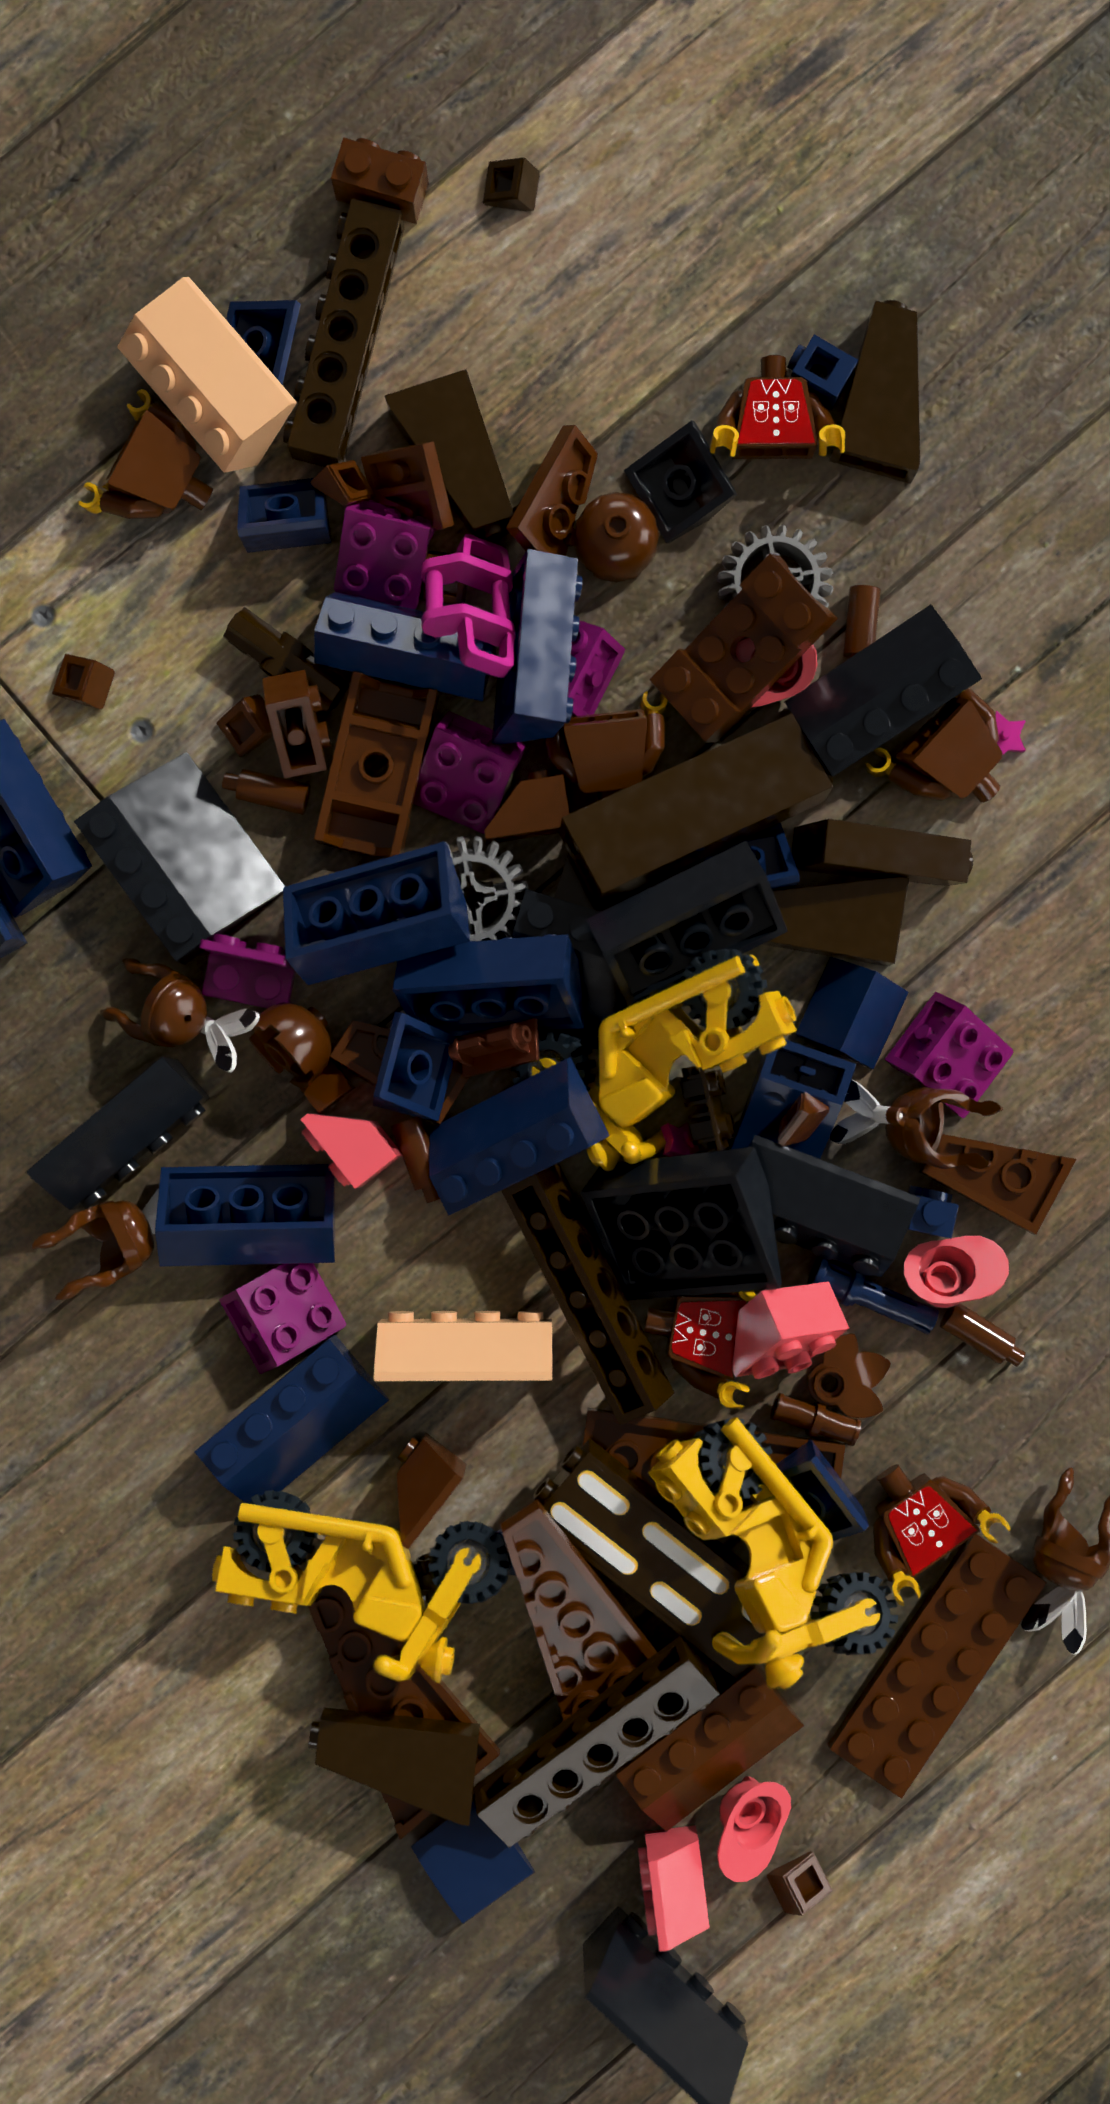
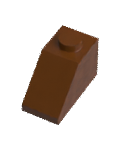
[484,770,569,844]

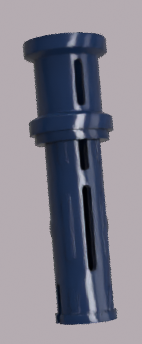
[807,1257,939,1335]

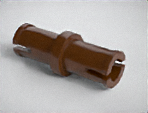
[770,1393,861,1446]

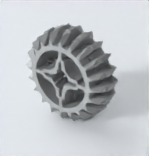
[717,524,833,608]
[446,836,528,941]

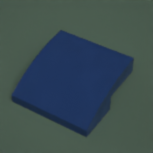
[411,1800,535,1924]

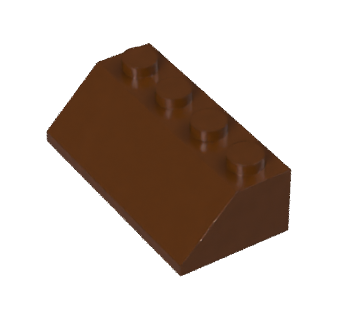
[615,1664,804,1831]

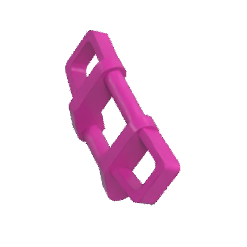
[421,534,515,678]

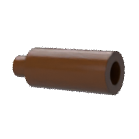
[843,585,881,658]
[222,769,311,815]
[391,1117,440,1203]
[940,1303,1026,1367]

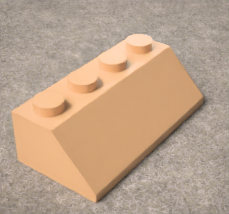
[117,277,297,473]
[374,1311,552,1381]

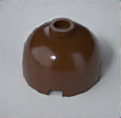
[574,492,659,582]
[249,1002,331,1089]

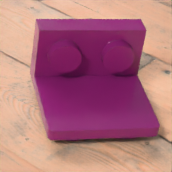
[334,500,436,610]
[568,620,626,717]
[413,711,527,834]
[199,934,296,1008]
[884,991,1014,1118]
[219,1263,346,1374]

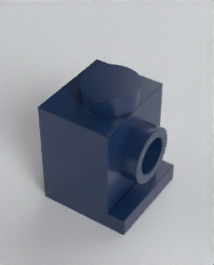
[787,334,859,411]
[908,1185,959,1239]

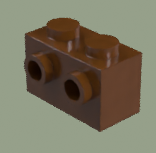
[331,137,429,224]
[262,670,331,779]

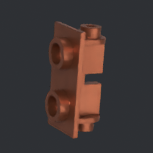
[448,1018,539,1078]

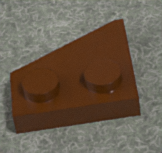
[361,441,454,530]

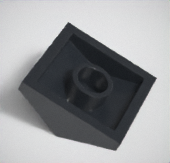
[624,420,738,543]

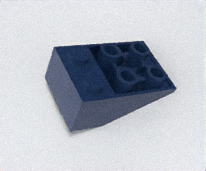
[730,1040,856,1159]

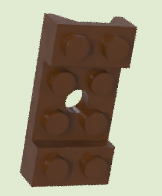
[649,553,838,742]
[314,671,439,859]

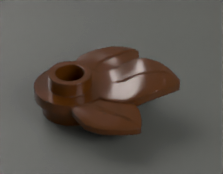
[807,1333,891,1418]

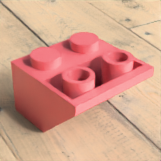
[301,1114,402,1189]
[732,1281,849,1379]
[638,1825,710,1952]

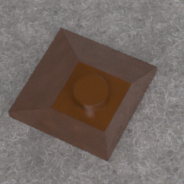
[397,1433,467,1549]

